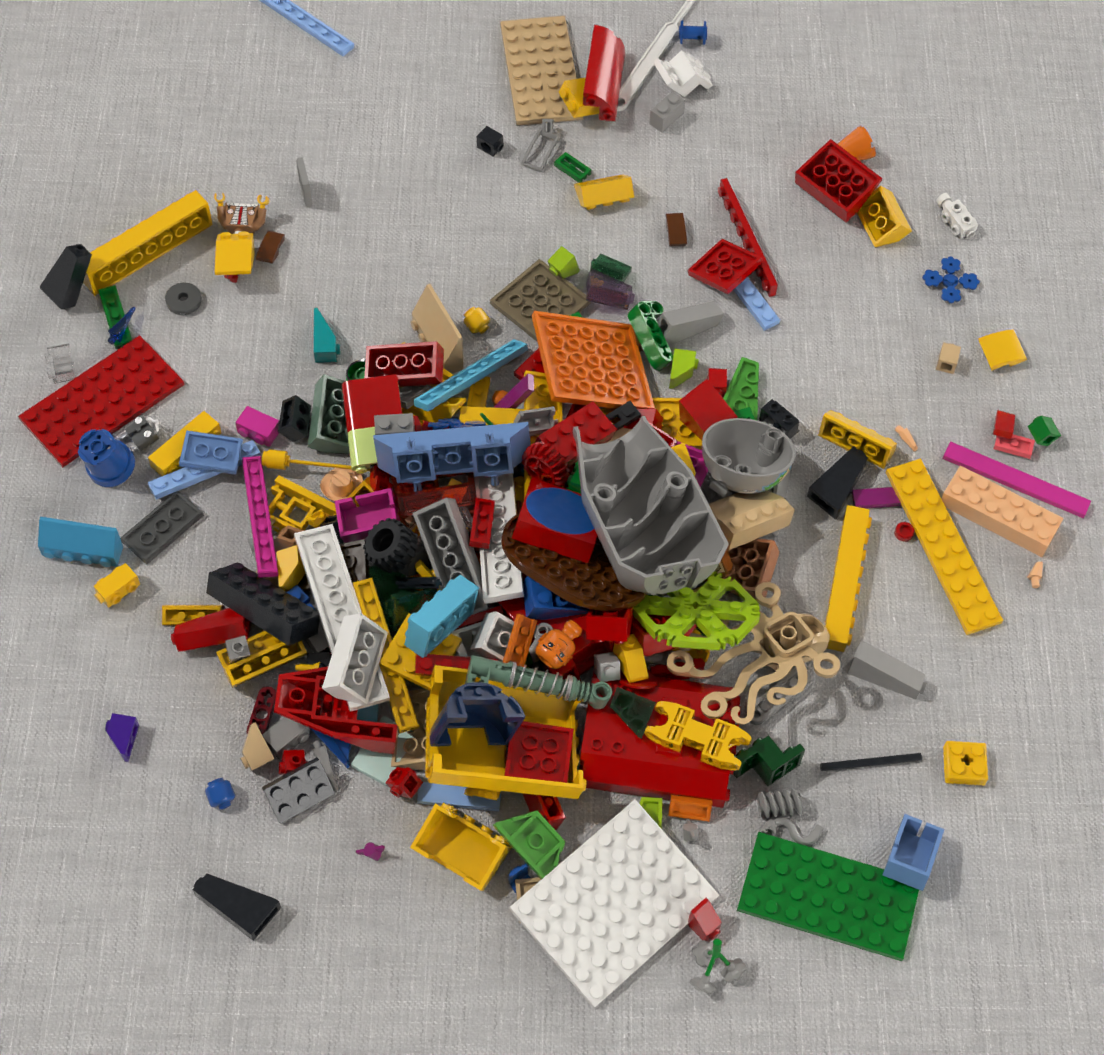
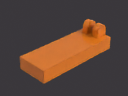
[503,614,537,667]

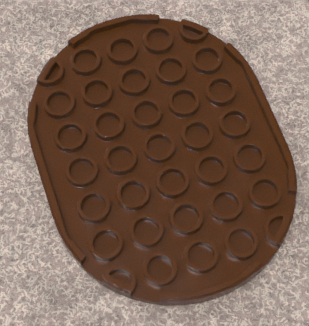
[501,513,647,611]

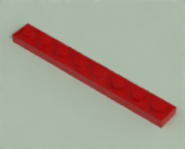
[718,178,778,297]

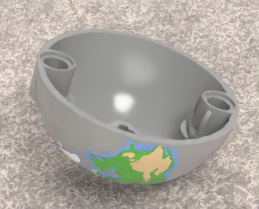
[702,418,796,494]

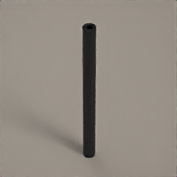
[820,753,922,771]

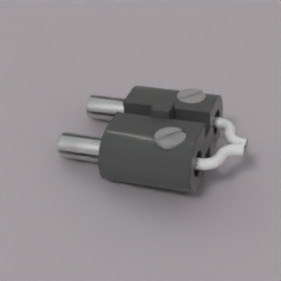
[115,414,160,452]

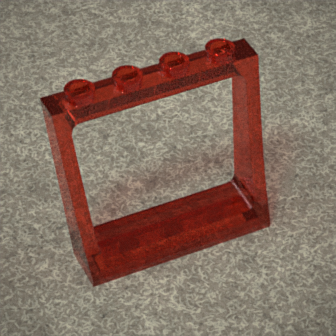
[390,472,477,517]

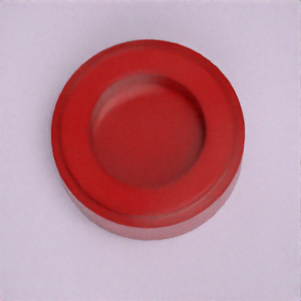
[894,522,915,542]

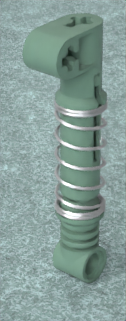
[465,655,612,709]

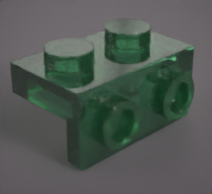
[590,253,632,286]

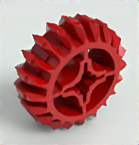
[522,441,570,487]

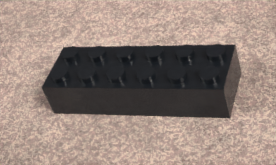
[206,562,320,646]

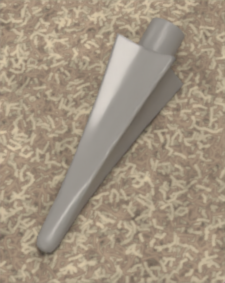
[313,740,339,793]

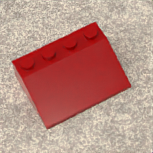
[795,139,883,223]

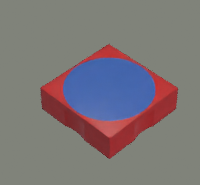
[512,478,597,563]

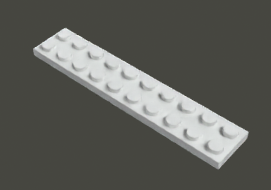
[475,472,524,604]
[294,524,390,712]

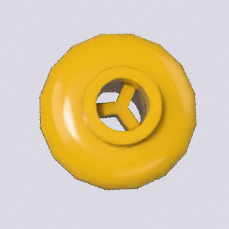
[464,307,490,334]

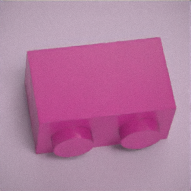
[235,406,279,447]

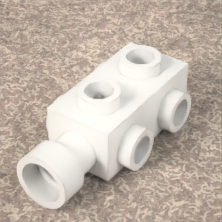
[936,193,978,239]

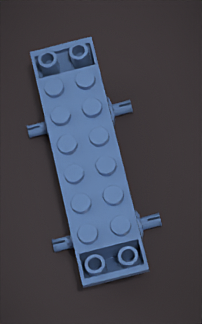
[373,422,531,493]

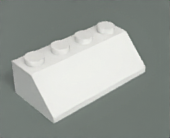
[322,613,388,705]

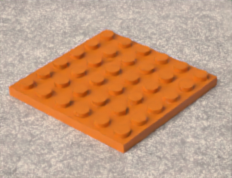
[531,311,655,409]

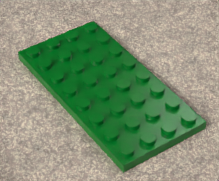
[737,832,919,961]

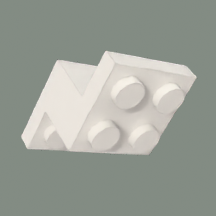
[653,50,713,97]

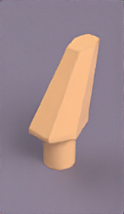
[895,425,918,452]
[1027,562,1043,588]

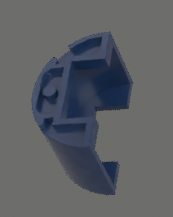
[430,682,525,746]

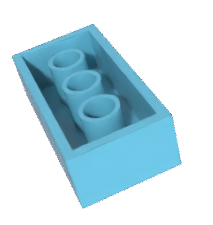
[404,575,479,658]

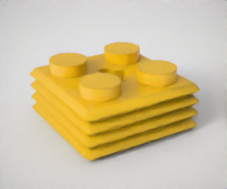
[943,741,988,786]

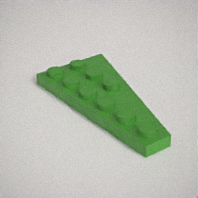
[723,357,759,421]

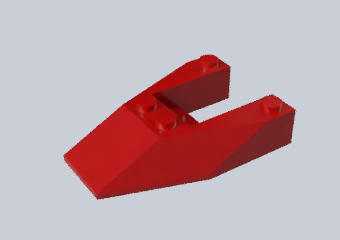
[274,666,398,754]

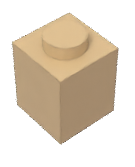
[936,342,961,374]

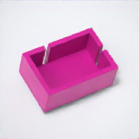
[335,488,400,543]

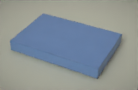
[179,430,243,475]

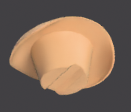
[320,465,363,502]

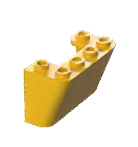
[410,802,512,891]

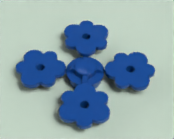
[922,256,980,303]
[428,418,486,430]

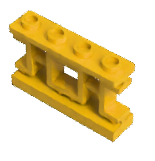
[268,475,337,532]

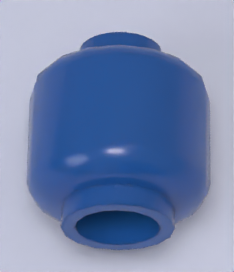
[205,777,235,810]

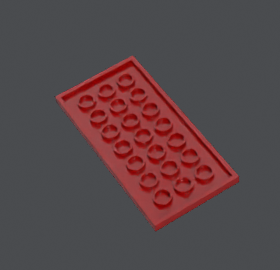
[18,335,184,468]

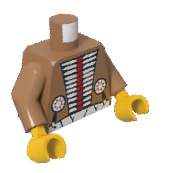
[214,193,270,236]

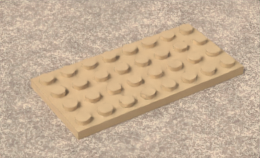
[500,16,583,126]

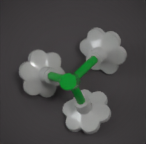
[689,939,747,994]

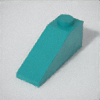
[314,307,340,363]

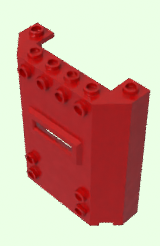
[579,672,741,808]

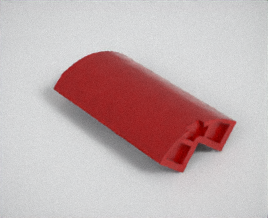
[583,25,625,122]

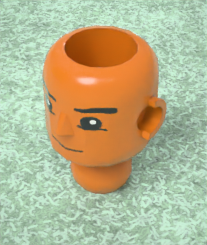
[535,620,582,669]

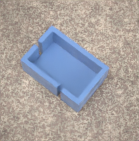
[883,814,945,891]

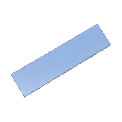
[417,782,502,811]

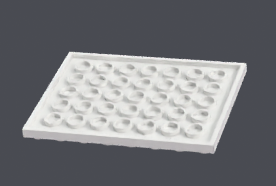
[509,799,719,1008]

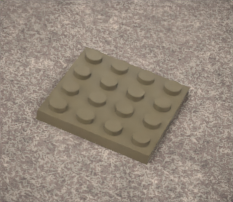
[490,259,591,341]

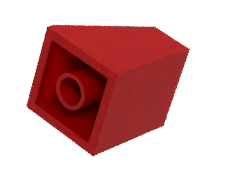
[679,379,738,440]

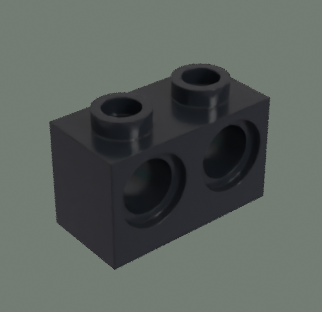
[278,395,311,442]

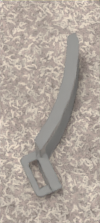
[521,119,561,171]

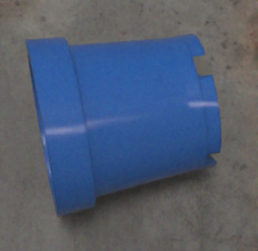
[78,429,135,487]

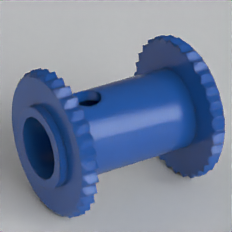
[679,20,708,45]

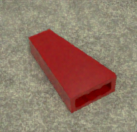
[171,608,252,652]

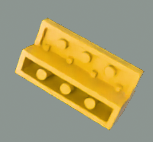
[216,631,307,688]

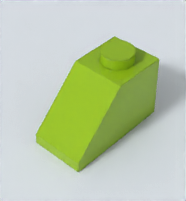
[547,246,580,279]
[669,348,699,389]

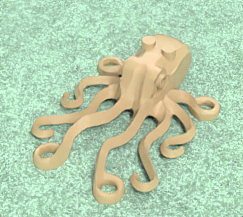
[667,582,840,725]

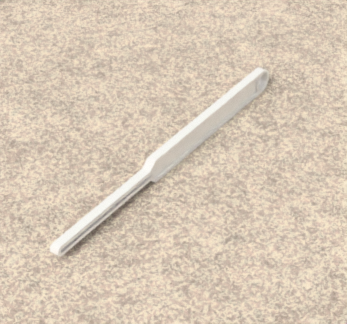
[617,0,695,111]

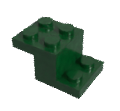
[733,735,805,786]

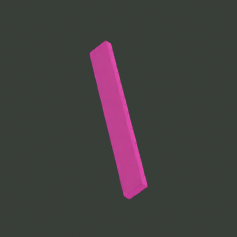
[942,441,1091,519]
[242,456,278,578]

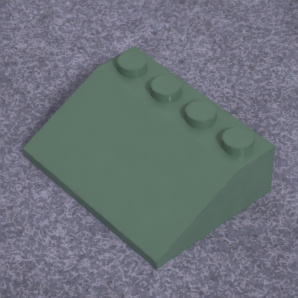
[308,374,350,454]

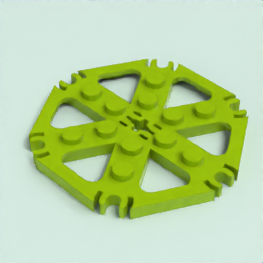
[633,571,760,650]

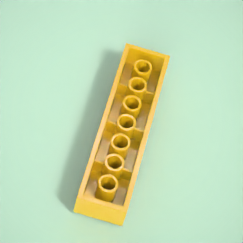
[83,190,213,296]

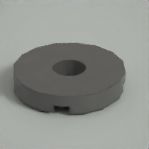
[165,282,201,315]

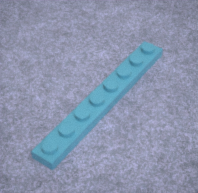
[414,339,528,411]

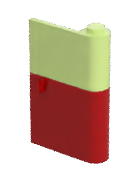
[342,374,402,474]

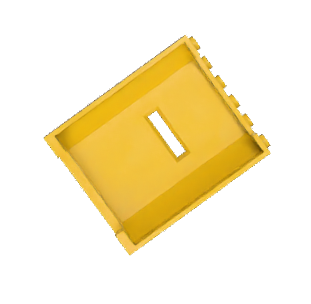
[425,665,586,799]

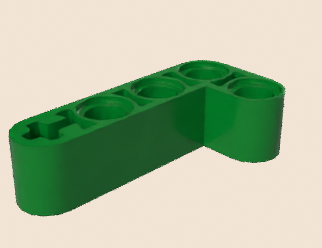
[628,301,673,371]

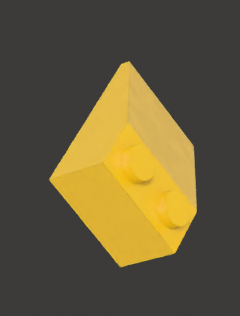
[215,231,255,275]

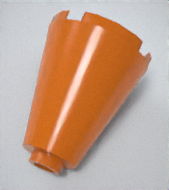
[837,126,876,161]

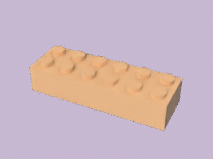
[941,466,1064,557]

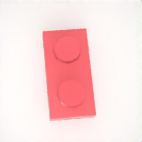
[993,434,1035,459]

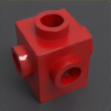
[279,750,309,775]
[386,767,423,798]

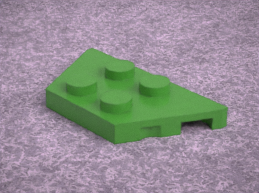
[493,810,565,880]

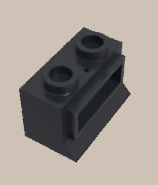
[759,399,800,439]

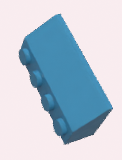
[38,516,123,567]

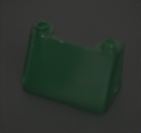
[369,565,437,632]

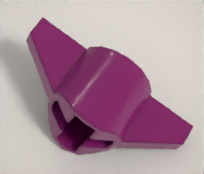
[356,842,385,861]

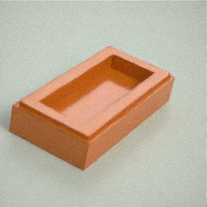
[668,795,712,822]

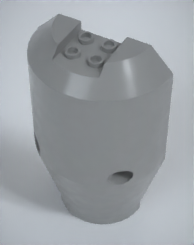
[573,416,729,595]

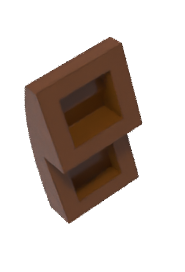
[665,213,687,246]
[256,231,285,264]

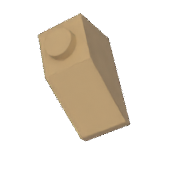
[240,722,274,771]

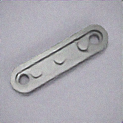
[746,669,811,725]

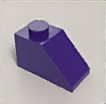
[105,713,139,762]

